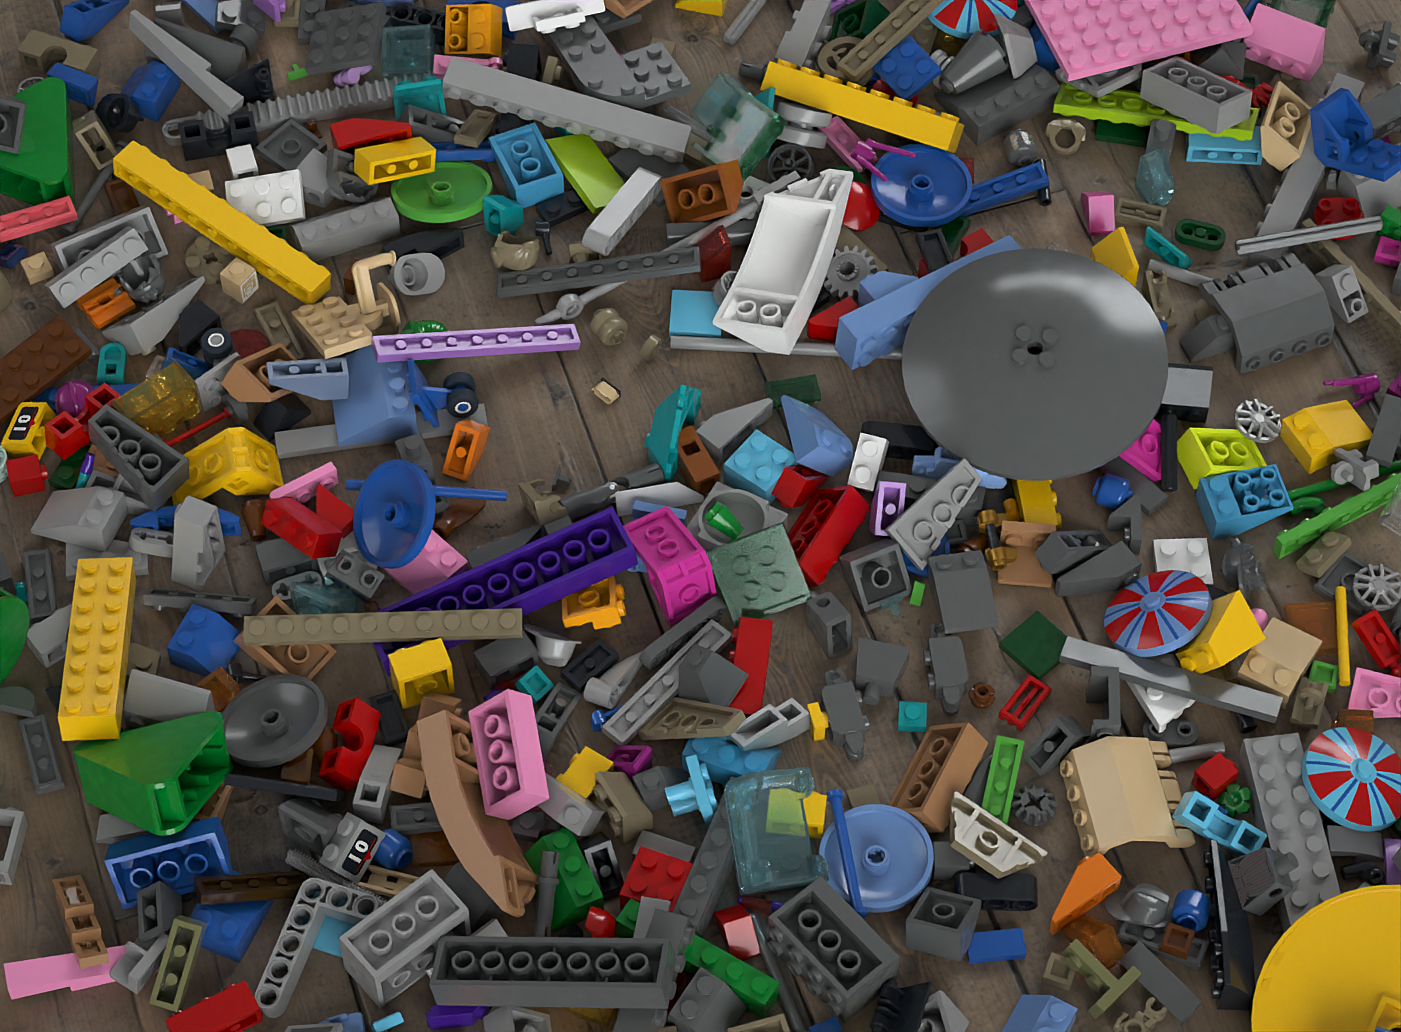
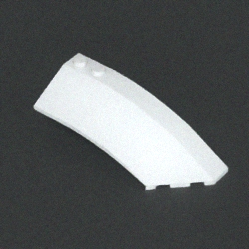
[713,169,853,355]

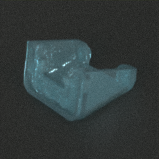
[725,767,829,894]

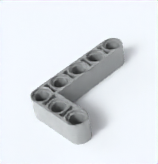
[254,878,381,1018]

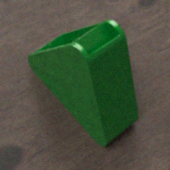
[0,77,75,206]
[73,711,234,836]

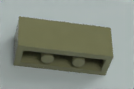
[149,915,208,1012]

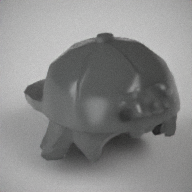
[118,251,167,302]
[1220,538,1268,602]

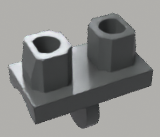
[1359,21,1400,69]

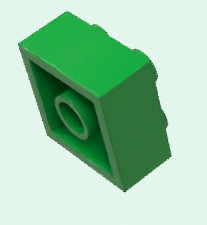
[1375,205,1401,241]

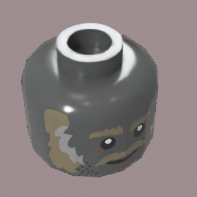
[1003,129,1039,167]

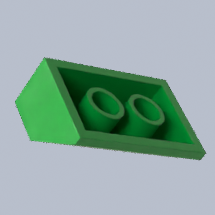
[524,827,604,934]

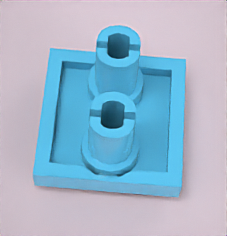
[665,754,718,830]

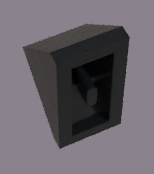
[253,394,312,442]

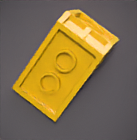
[172,427,284,506]

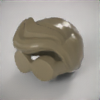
[490,230,539,271]

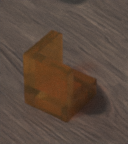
[195,666,240,713]
[281,748,315,784]

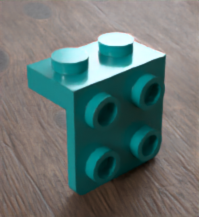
[392,76,447,120]

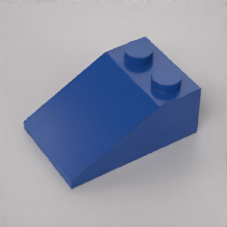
[189,870,275,963]

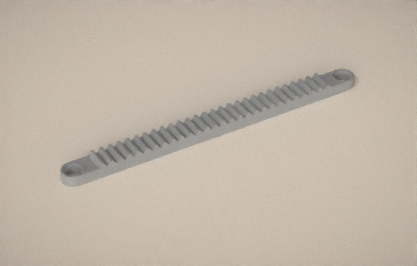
[162,69,504,146]

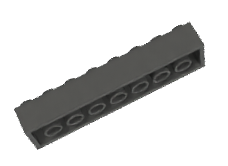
[429,936,676,1009]

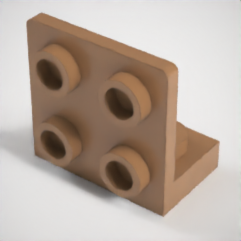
[997,520,1056,588]

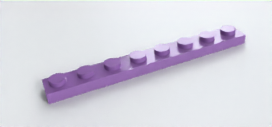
[371,324,581,362]

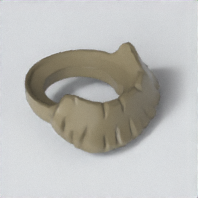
[1044,118,1087,155]

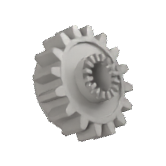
[824,246,878,301]

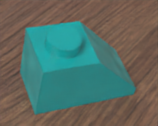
[483,195,524,237]

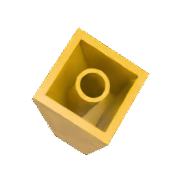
[1176,590,1266,674]

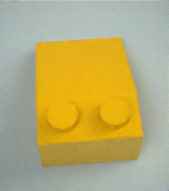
[1280,400,1373,475]

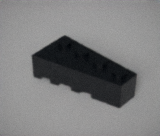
[495,43,542,134]

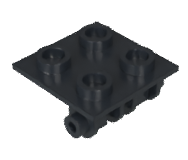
[225,58,275,107]
[870,979,932,1032]

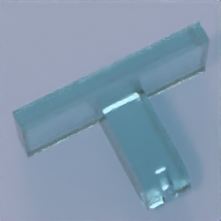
[879,595,903,617]

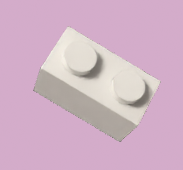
[847,433,889,493]

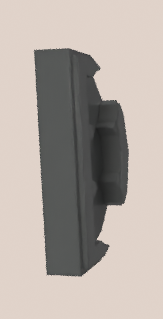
[0,686,37,718]

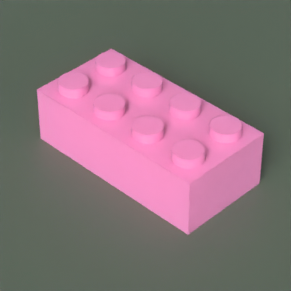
[468,689,549,820]

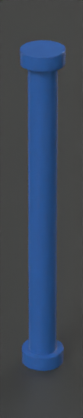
[826,789,867,918]

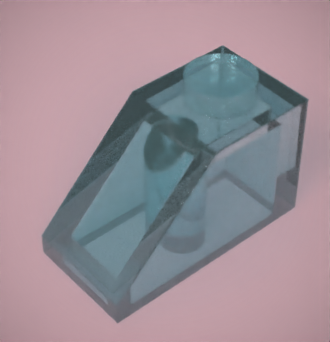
[1135,148,1175,206]

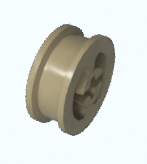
[818,36,874,86]

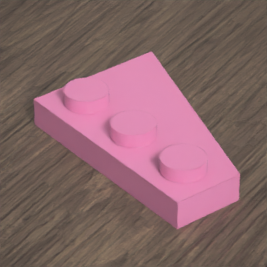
[1345,667,1401,719]

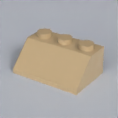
[1260,81,1311,172]

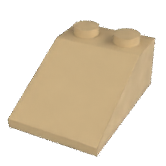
[1237,617,1323,710]

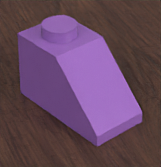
[869,481,906,536]

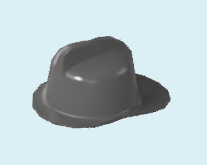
[1104,883,1172,928]

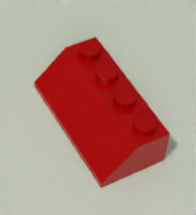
[765,485,871,588]

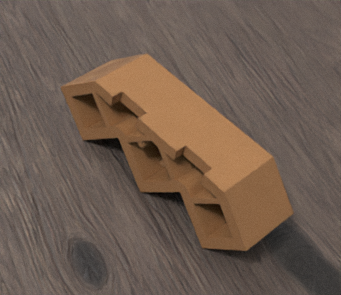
[389,690,463,799]

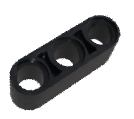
[390,4,446,46]
[860,421,936,461]
[954,872,1038,911]

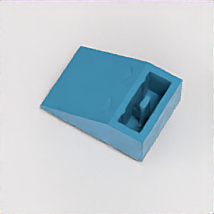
[1195,464,1294,540]

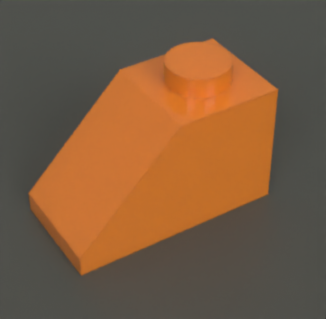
[442,419,491,481]

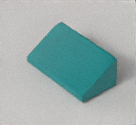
[1143,226,1193,270]

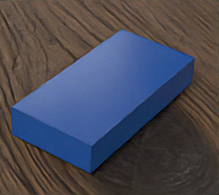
[967,928,1027,964]

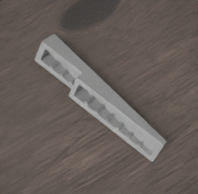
[128,9,244,123]

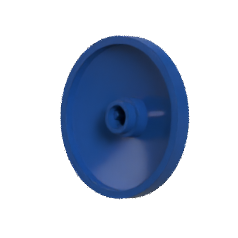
[871,144,972,227]
[353,459,436,569]

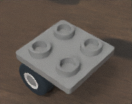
[195,328,241,411]

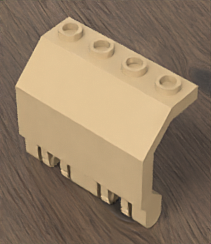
[1060,736,1195,857]

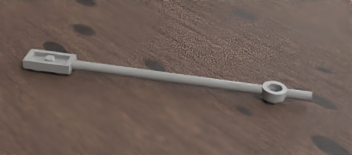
[534,171,801,326]

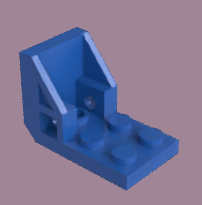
[1309,88,1401,182]

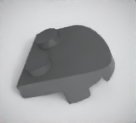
[326,149,379,204]

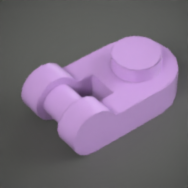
[334,65,373,88]

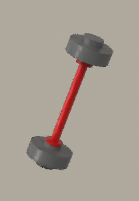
[152,393,249,447]

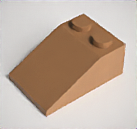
[233,596,337,680]

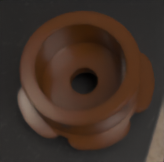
[968,682,995,709]

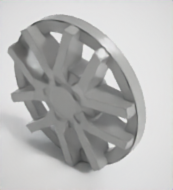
[1233,399,1281,443]
[1352,563,1401,611]

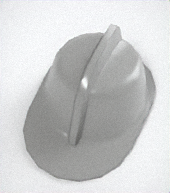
[387,253,445,296]
[523,624,582,667]

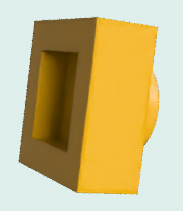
[807,702,829,741]

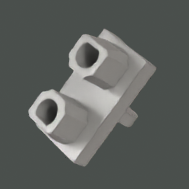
[1331,447,1379,491]

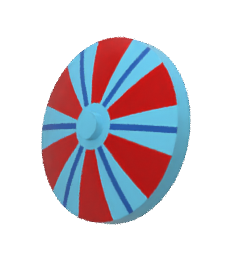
[927,0,1018,39]
[1301,727,1401,832]

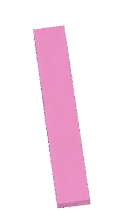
[4,945,160,1000]

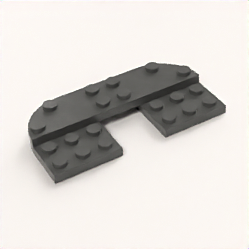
[540,8,692,110]

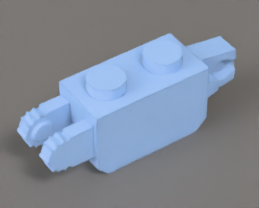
[912,447,1007,489]

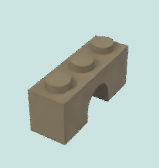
[18,29,101,76]

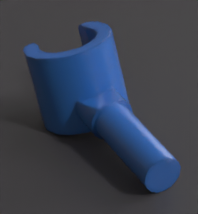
[590,705,623,731]

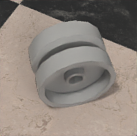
[771,102,833,149]

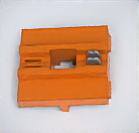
[76,278,136,329]

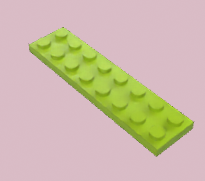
[1053,82,1259,141]

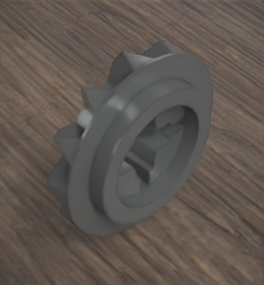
[1011,783,1057,826]

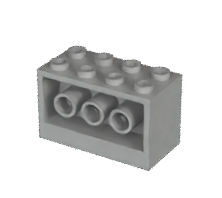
[339,869,471,1009]

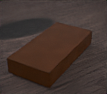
[104,179,140,216]

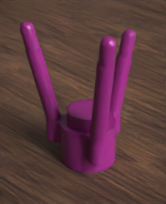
[850,138,916,181]
[1323,373,1380,409]

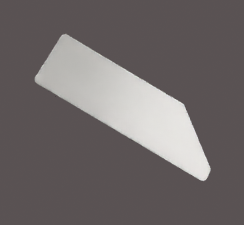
[615,482,704,516]

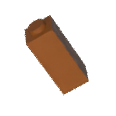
[678,425,720,495]

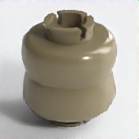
[590,308,628,346]

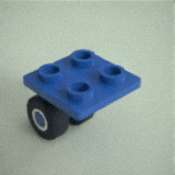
[406,359,478,428]

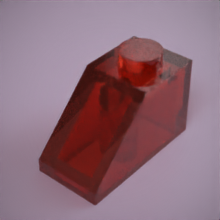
[693,225,732,283]

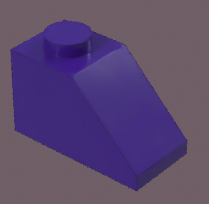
[426,1003,492,1030]

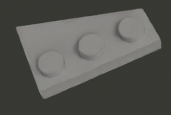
[66,539,149,581]

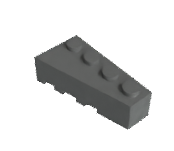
[88,404,190,512]

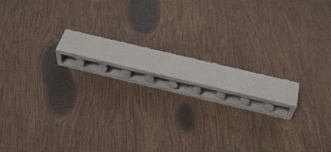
[442,56,692,163]
[1246,73,1365,273]

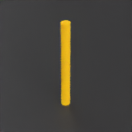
[1335,586,1350,686]

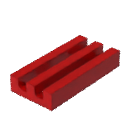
[998,674,1052,732]

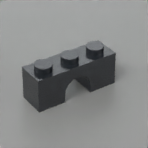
[178,111,259,161]

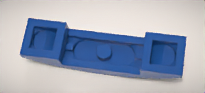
[130,505,242,536]

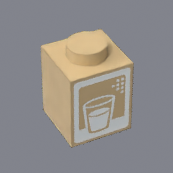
[220,257,259,304]

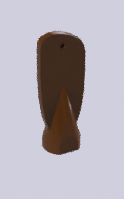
[432,487,486,540]

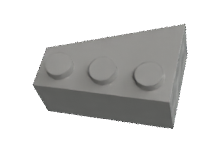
[774,0,832,71]
[171,495,226,592]

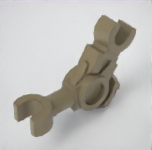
[1113,997,1167,1032]

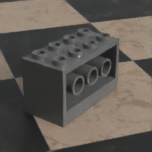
[767,876,900,1023]

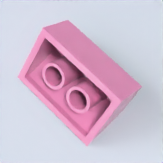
[1244,3,1325,82]
[381,530,469,595]

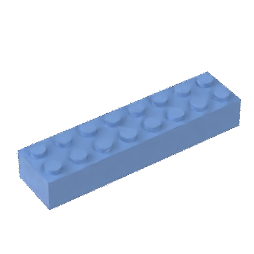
[834,235,1021,370]

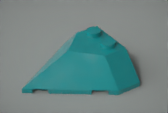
[644,384,702,484]

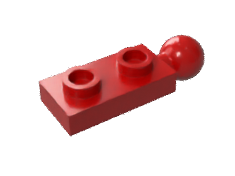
[1351,609,1401,678]

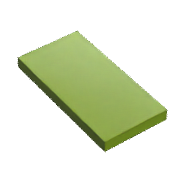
[545,133,625,214]

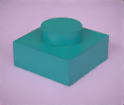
[515,665,554,704]
[898,701,927,733]

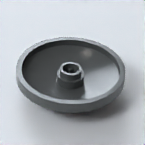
[222,674,328,768]

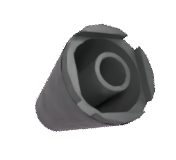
[940,29,1009,95]

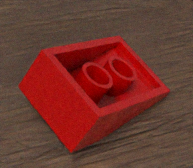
[330,118,412,155]

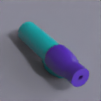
[75,453,95,489]

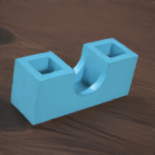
[1171,791,1267,858]

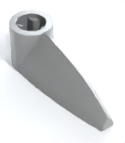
[584,651,643,709]

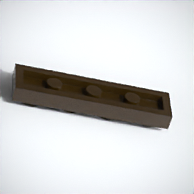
[193,871,313,905]

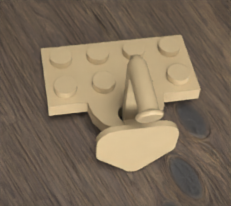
[291,250,401,359]

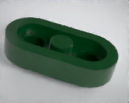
[1174,219,1226,251]

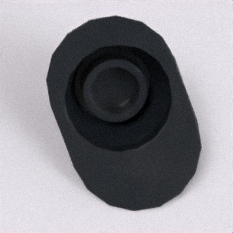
[95,93,144,133]

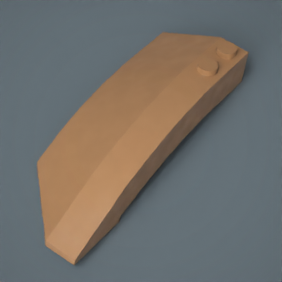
[417,710,539,918]

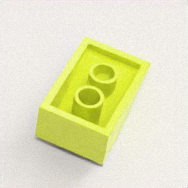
[1177,428,1267,489]

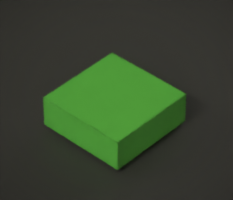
[1308,660,1339,694]

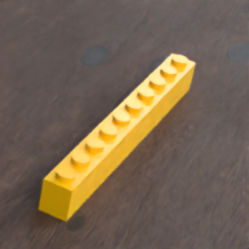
[113,140,331,305]

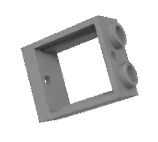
[0,807,28,885]

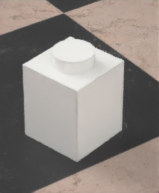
[226,144,259,180]

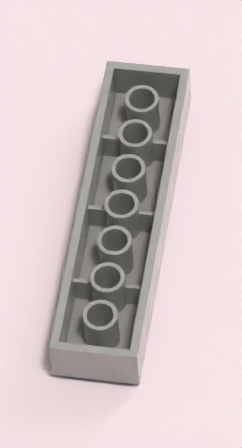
[1239,733,1341,933]

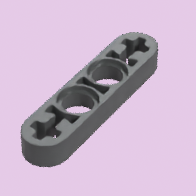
[639,596,728,670]

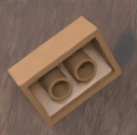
[221,343,297,402]

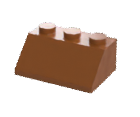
[660,159,744,223]

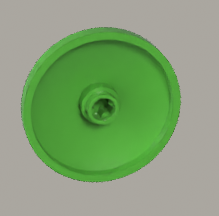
[391,160,493,223]

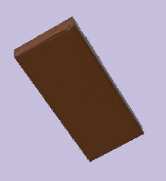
[304,120,322,139]

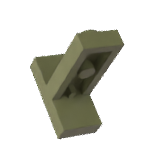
[1061,938,1142,1019]

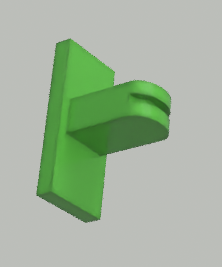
[287,63,308,81]
[909,581,926,607]

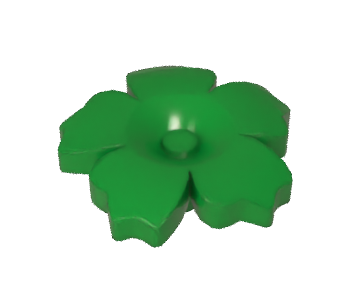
[1219,783,1252,818]

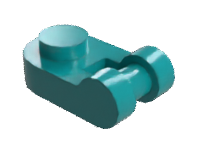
[97,342,127,385]

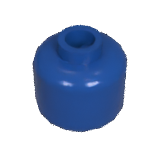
[1092,473,1134,511]
[372,829,413,871]
[1171,889,1211,931]

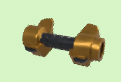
[975,509,1017,571]

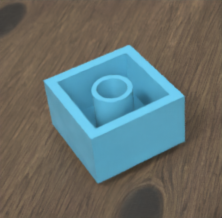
[723,429,798,505]

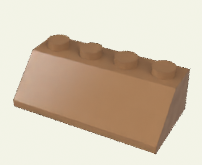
[888,722,988,833]

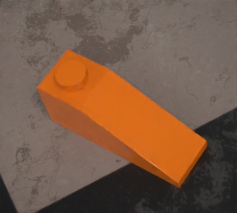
[1049,852,1122,935]

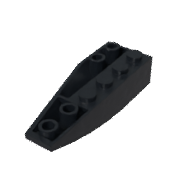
[1203,840,1256,1010]

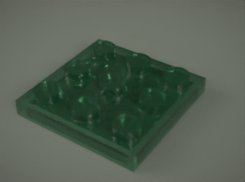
[706,522,813,627]

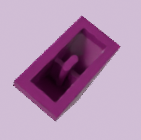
[607,745,652,783]

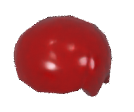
[585,906,616,938]

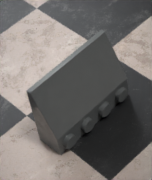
[934,58,1060,146]

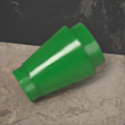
[703,501,744,540]

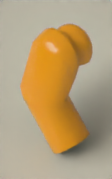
[997,498,1020,533]

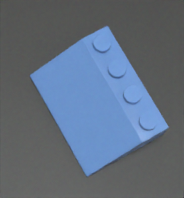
[332,344,418,446]

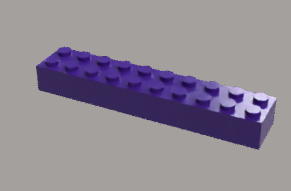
[372,506,638,676]

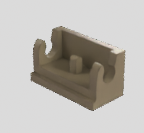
[1142,270,1177,327]
[517,479,568,525]

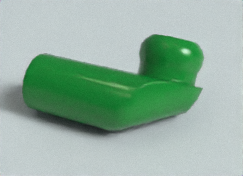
[1286,496,1326,517]

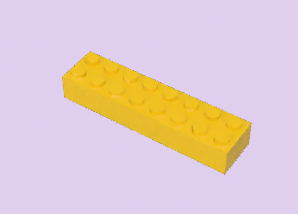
[760,59,965,153]
[58,557,137,741]

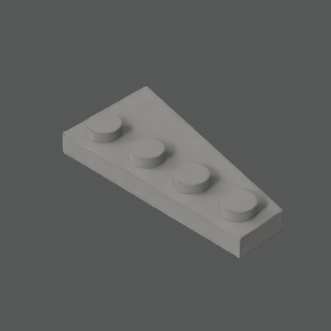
[885,458,982,571]

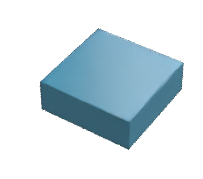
[370,1012,404,1032]

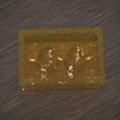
[110,361,201,437]

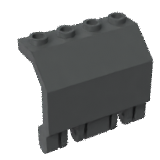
[1199,253,1335,374]

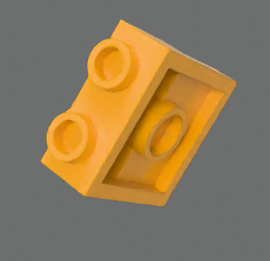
[562,575,626,630]

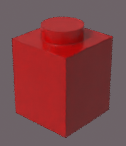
[6,454,49,497]
[1191,752,1239,801]

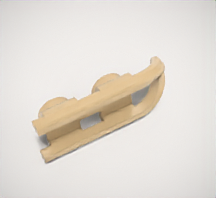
[358,864,419,898]

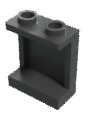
[1085,666,1121,744]

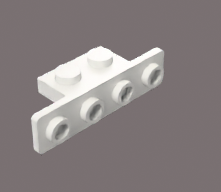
[505,0,605,34]

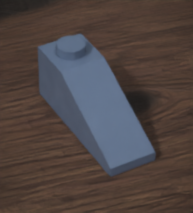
[266,358,349,400]

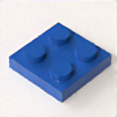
[872,35,942,101]

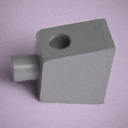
[295,148,346,207]

